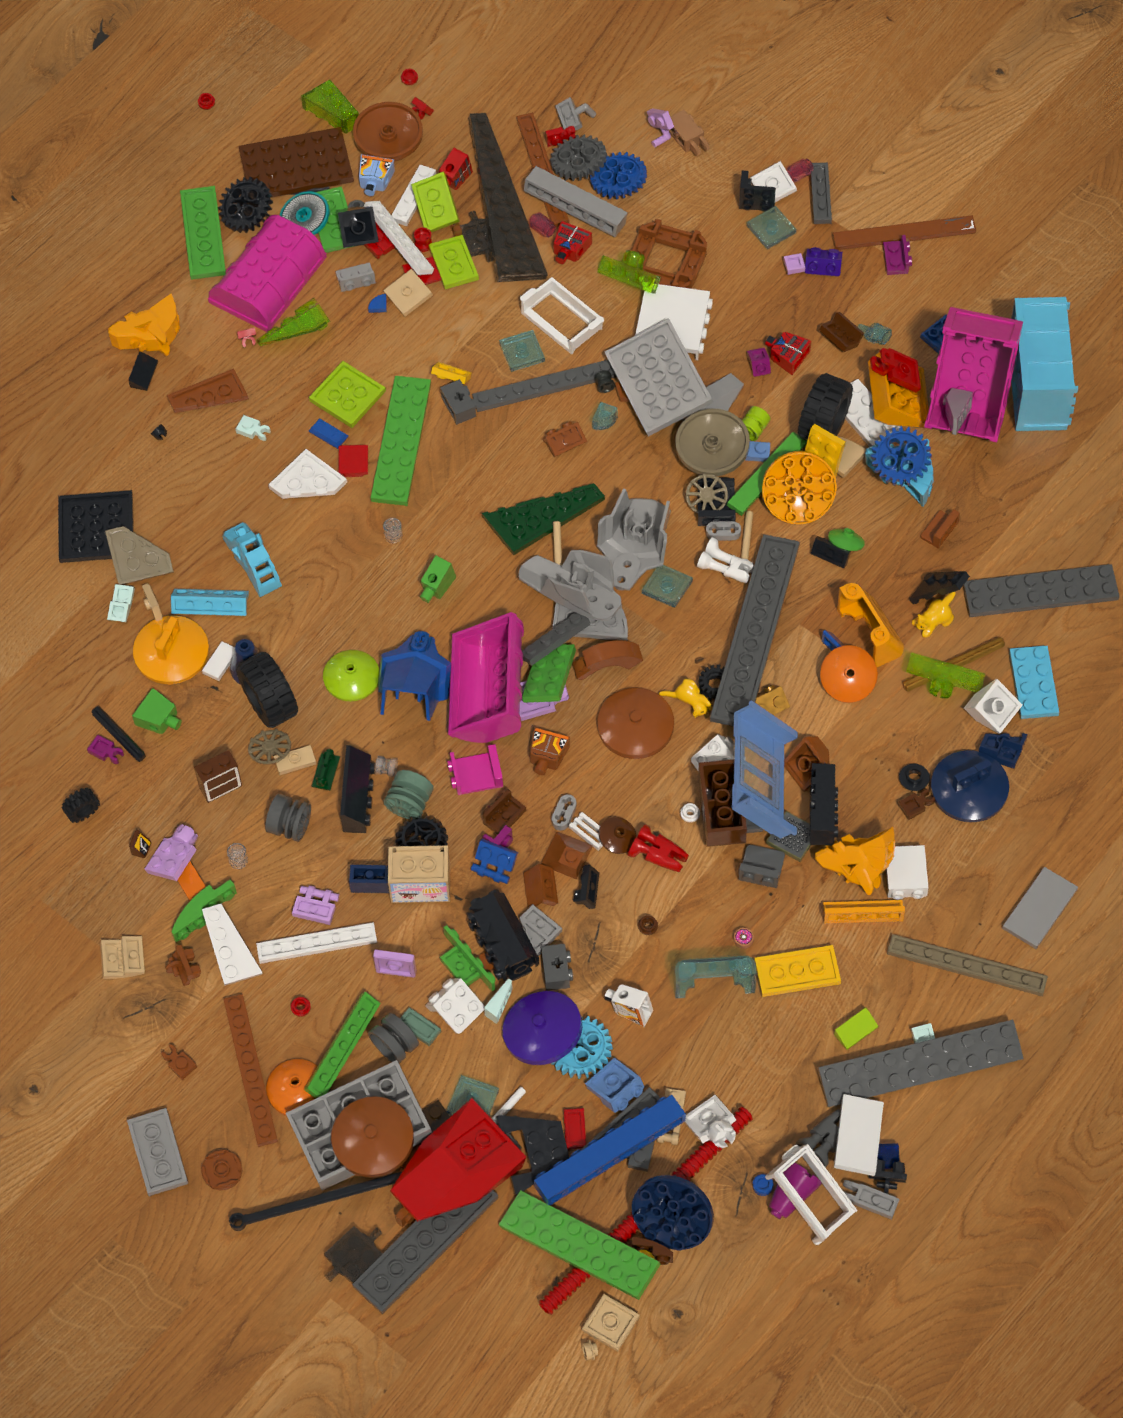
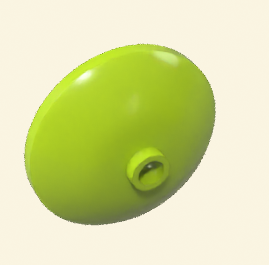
[323,650,380,702]

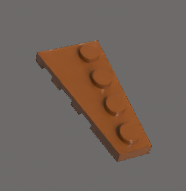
[167,369,249,413]

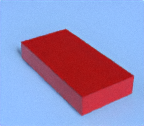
[564,1108,586,1150]

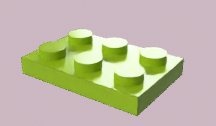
[411,172,460,232]
[429,235,479,289]

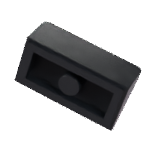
[129,352,158,391]

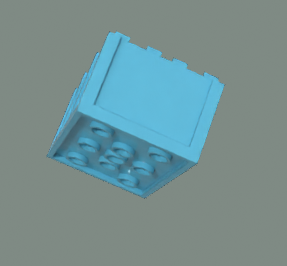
[1011,297,1078,431]

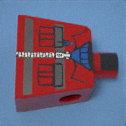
[439,147,473,190]
[553,221,592,264]
[765,332,811,375]

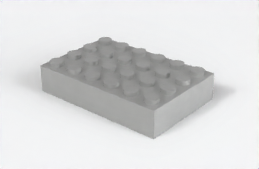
[286,1060,432,1191]

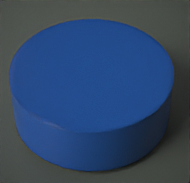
[753,1174,773,1196]

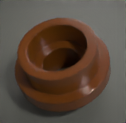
[638,916,658,935]

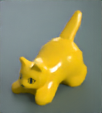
[912,592,956,638]
[659,678,713,718]

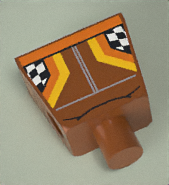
[530,727,570,775]

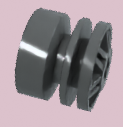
[265,794,312,842]

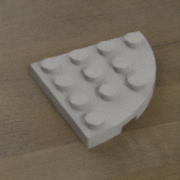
[552,602,628,641]

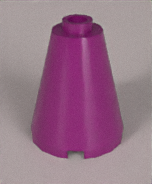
[769,1162,822,1219]

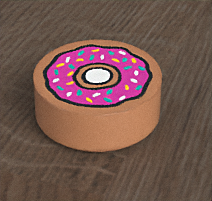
[734,928,754,949]

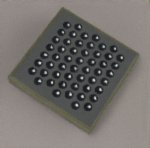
[766,811,811,862]

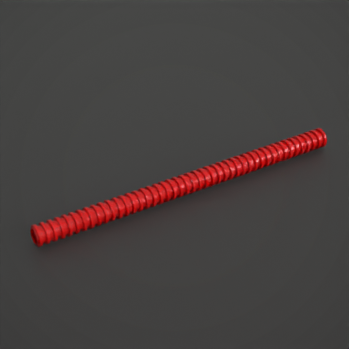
[539,1107,753,1315]

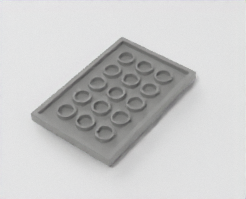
[605,318,713,437]

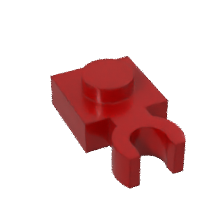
[545,126,576,147]

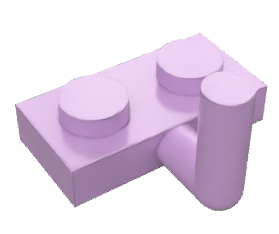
[647,108,674,148]

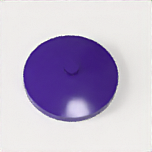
[503,991,583,1065]

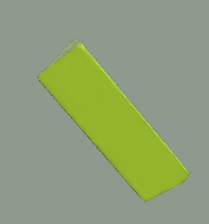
[834,1008,878,1050]

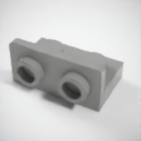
[335,262,376,292]

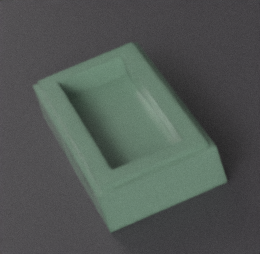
[400,1007,441,1046]

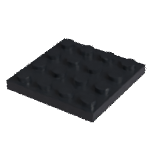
[58,490,134,563]

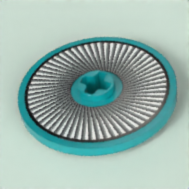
[280,191,330,235]

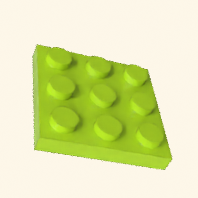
[309,361,386,428]

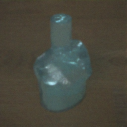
[858,323,892,345]

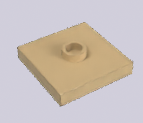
[383,269,433,317]
[582,1294,640,1352]

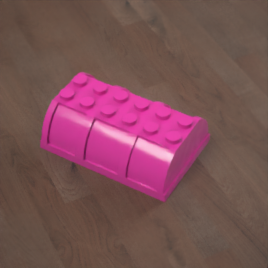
[208,215,327,333]
[448,612,524,743]

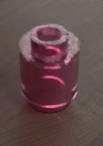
[787,158,814,182]
[530,212,556,238]

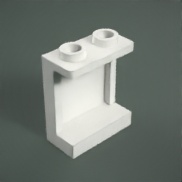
[886,845,928,900]

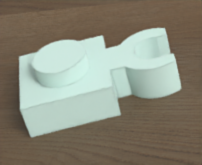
[236,415,271,441]

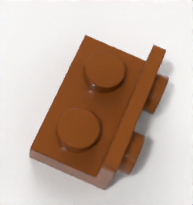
[542,421,587,457]

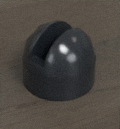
[151,424,167,440]

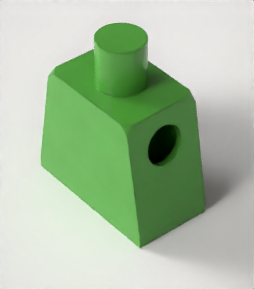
[420,555,456,603]
[132,688,182,734]

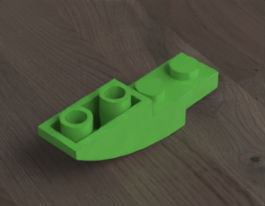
[171,880,237,942]

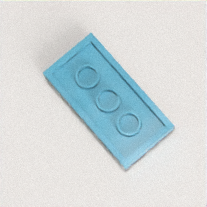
[1009,645,1059,719]

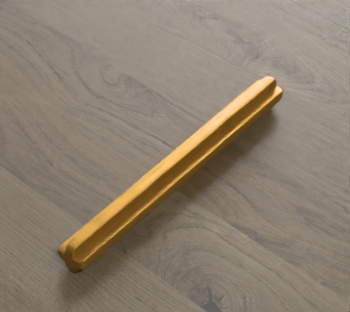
[903,637,1005,692]

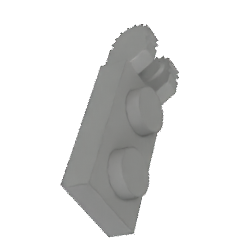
[843,1180,899,1220]

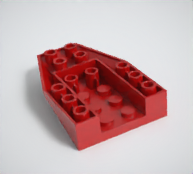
[390,1098,526,1222]

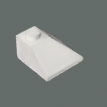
[964,679,1022,734]

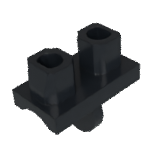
[869,1160,907,1194]

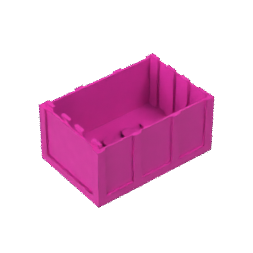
[924,307,1023,442]

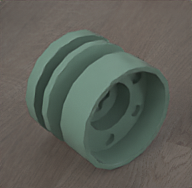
[384,770,434,820]

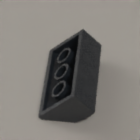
[340,745,375,833]

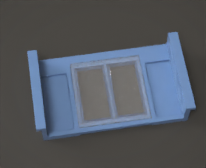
[732,700,798,839]

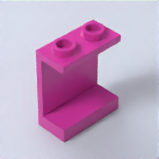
[447,744,503,795]

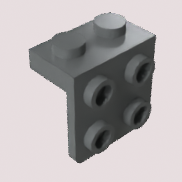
[739,845,785,888]

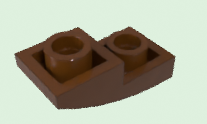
[632,1237,673,1265]

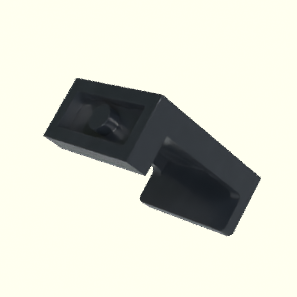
[697,477,736,526]

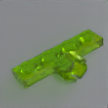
[598,250,661,294]
[906,652,985,699]

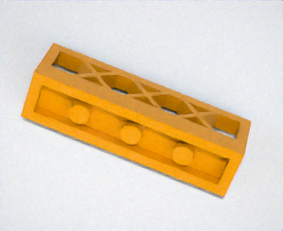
[823,900,905,924]

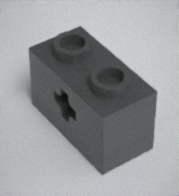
[440,379,477,425]
[541,944,573,991]

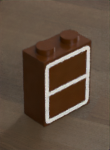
[194,750,242,803]

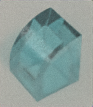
[592,402,618,430]

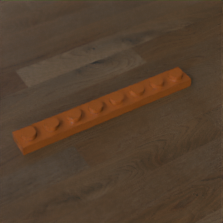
[223,994,278,1147]

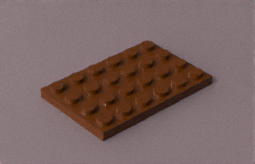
[239,127,354,199]

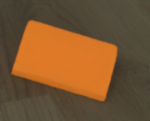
[177,861,206,901]

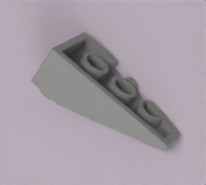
[681,373,744,421]

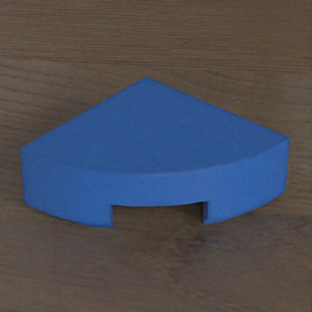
[368,294,387,313]

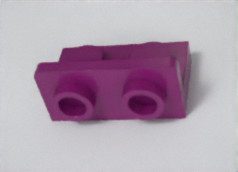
[883,235,912,275]

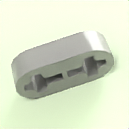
[706,521,741,541]
[552,794,577,831]

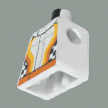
[604,985,654,1027]

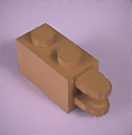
[669,110,710,156]

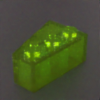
[301,80,359,134]

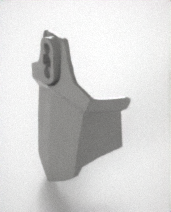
[597,488,671,591]

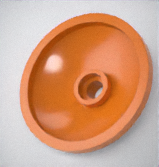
[820,645,878,703]
[266,1059,318,1116]

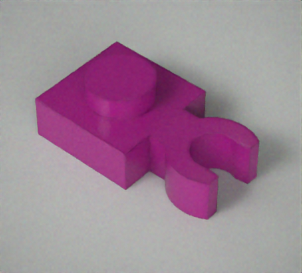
[87,735,124,764]

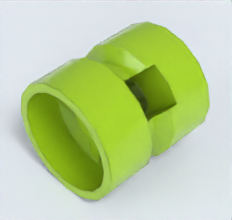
[742,406,771,441]

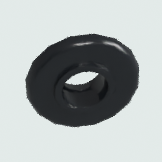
[899,764,930,791]

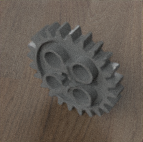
[550,134,607,181]

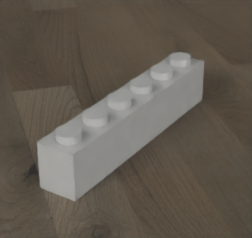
[524,166,628,237]

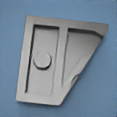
[519,904,562,956]

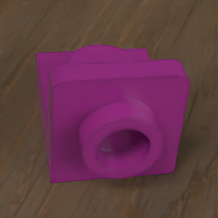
[747,347,771,377]

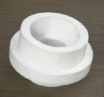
[680,803,700,822]

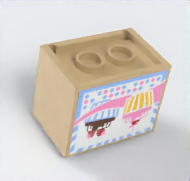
[388,846,450,903]

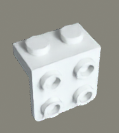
[691,734,746,770]
[425,978,485,1034]

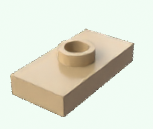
[142,583,163,621]
[274,745,316,775]

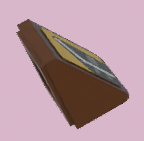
[129,830,151,858]

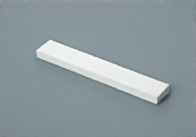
[363,201,434,275]
[256,922,377,964]

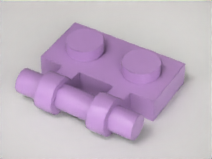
[292,885,340,925]

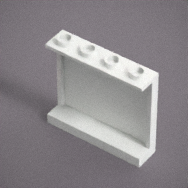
[635,283,713,360]

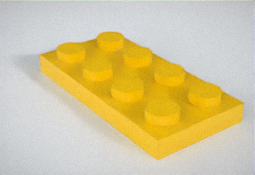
[754,945,841,997]

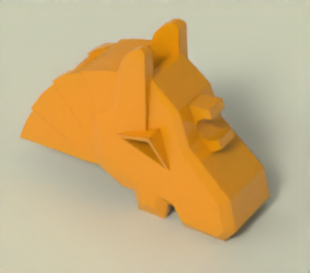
[108,294,180,356]
[815,826,895,895]

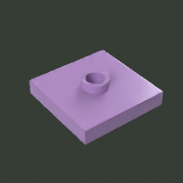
[373,950,416,978]

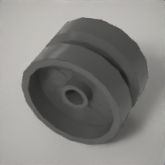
[368,1013,419,1064]

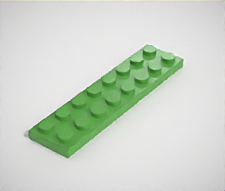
[371,376,431,506]
[499,1190,660,1300]

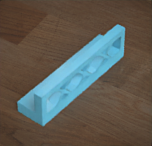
[171,589,249,616]

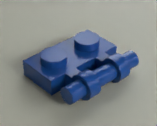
[471,839,518,884]

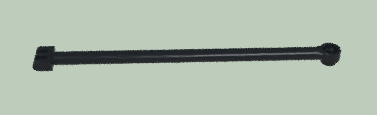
[229,1171,403,1231]

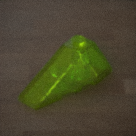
[256,298,330,346]

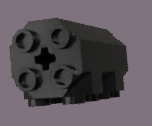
[466,889,539,981]

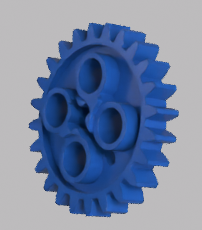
[590,152,647,199]
[871,426,932,487]

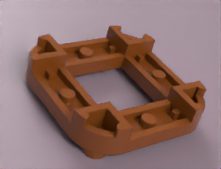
[626,219,707,289]

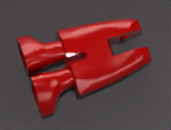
[628,824,689,872]

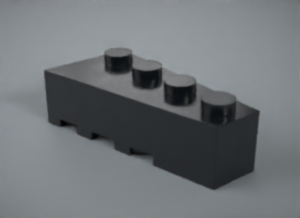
[810,763,838,846]

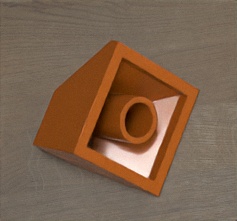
[784,736,830,792]
[541,832,593,879]

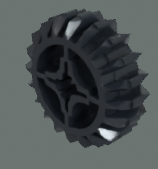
[395,815,448,852]

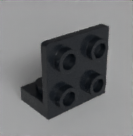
[739,170,776,212]

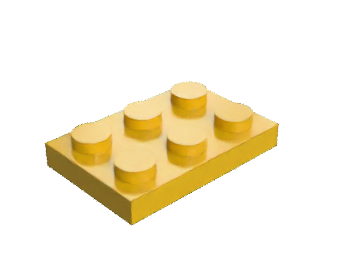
[805,424,846,479]

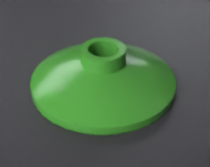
[828,528,865,551]

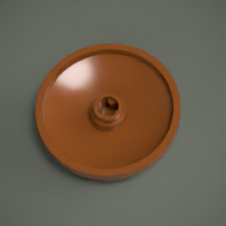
[353,102,423,161]
[597,688,674,759]
[331,1096,414,1178]

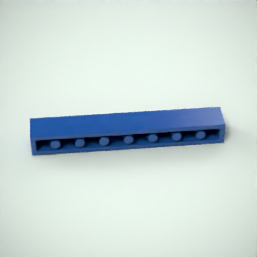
[534,1095,686,1205]

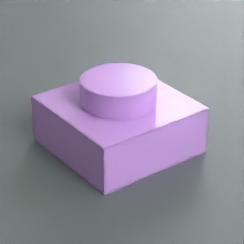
[784,253,805,275]

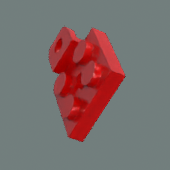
[870,348,921,393]

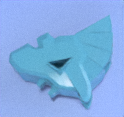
[865,439,934,507]
[222,522,282,597]

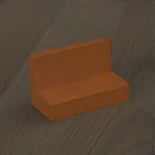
[920,510,960,549]
[523,864,558,908]

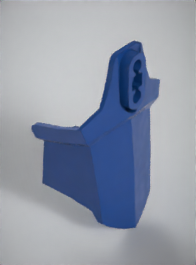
[378,631,451,721]

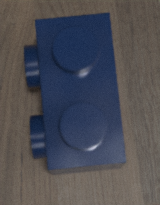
[349,865,389,893]

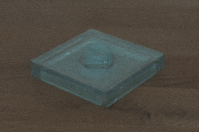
[747,206,797,250]
[499,330,545,372]
[642,565,693,608]
[446,1075,499,1116]

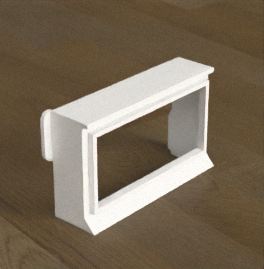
[520,277,604,355]
[765,1144,858,1245]

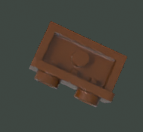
[819,312,864,352]
[483,789,526,835]

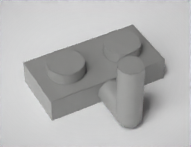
[556,97,596,130]

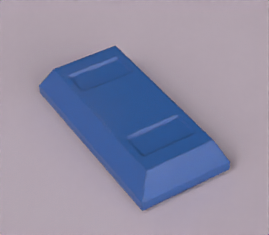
[309,418,349,449]

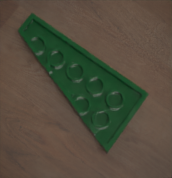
[482,483,605,555]

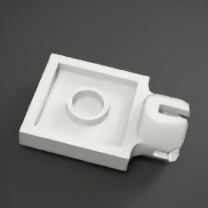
[684,1095,736,1148]

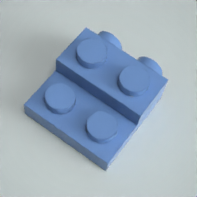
[585,1058,644,1113]

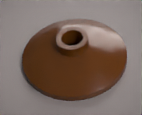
[599,817,637,854]

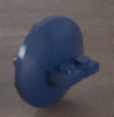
[931,750,1009,822]
[632,1175,714,1251]

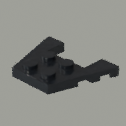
[496,1115,569,1195]

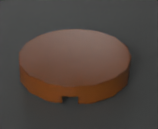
[201,1149,243,1191]

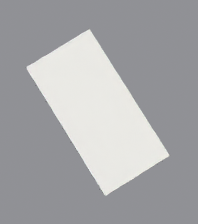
[834,1094,884,1176]

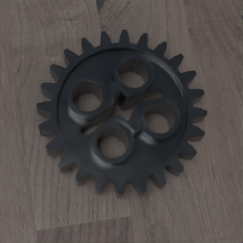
[218,177,273,233]

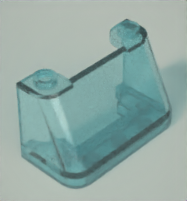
[673,954,757,998]

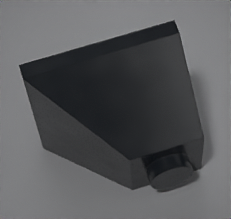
[337,206,379,248]

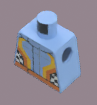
[359,154,395,196]

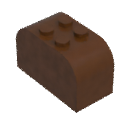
[698,759,747,847]

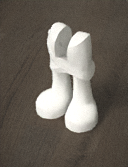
[697,537,754,583]

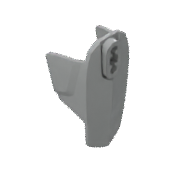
[519,550,621,621]

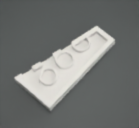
[202,904,263,986]

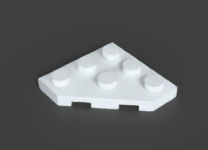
[269,449,347,499]

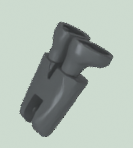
[796,1109,841,1168]

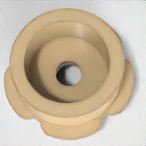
[582,1340,598,1360]

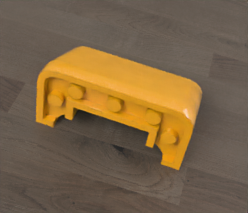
[837,583,904,667]

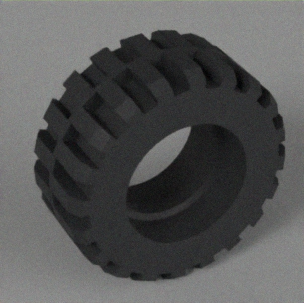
[798,373,853,441]
[236,652,298,728]

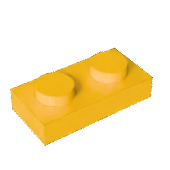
[431,362,472,384]

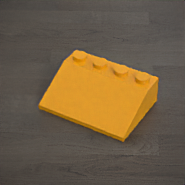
[868,352,929,427]

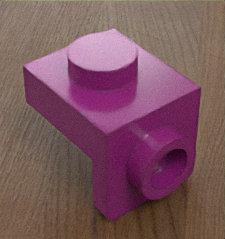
[482,825,513,848]

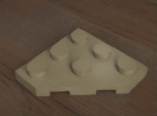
[105,526,174,585]

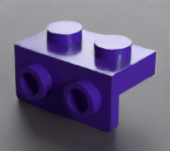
[805,247,843,276]

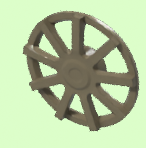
[686,474,728,513]
[248,729,291,764]

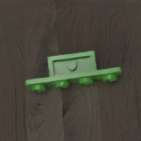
[440,925,496,991]

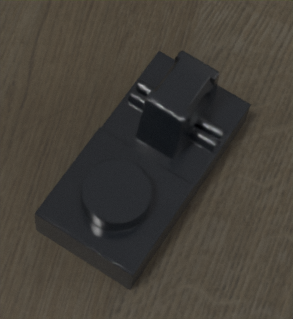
[810,536,851,568]
[573,865,600,909]

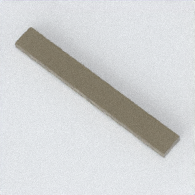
[887,934,1048,997]

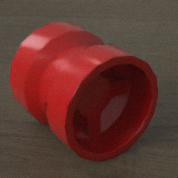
[414,227,432,252]

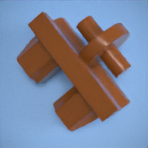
[165,945,201,986]

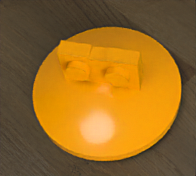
[762,451,837,525]
[133,616,209,685]

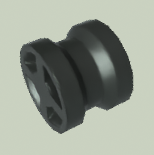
[594,371,615,393]

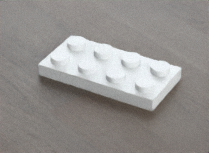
[845,379,900,447]

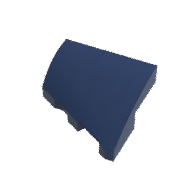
[979,733,1028,769]

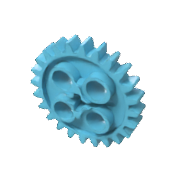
[551,1016,613,1079]

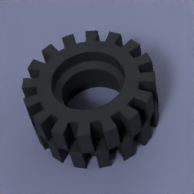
[699,665,725,702]
[62,788,100,823]

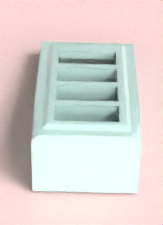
[484,979,513,1024]

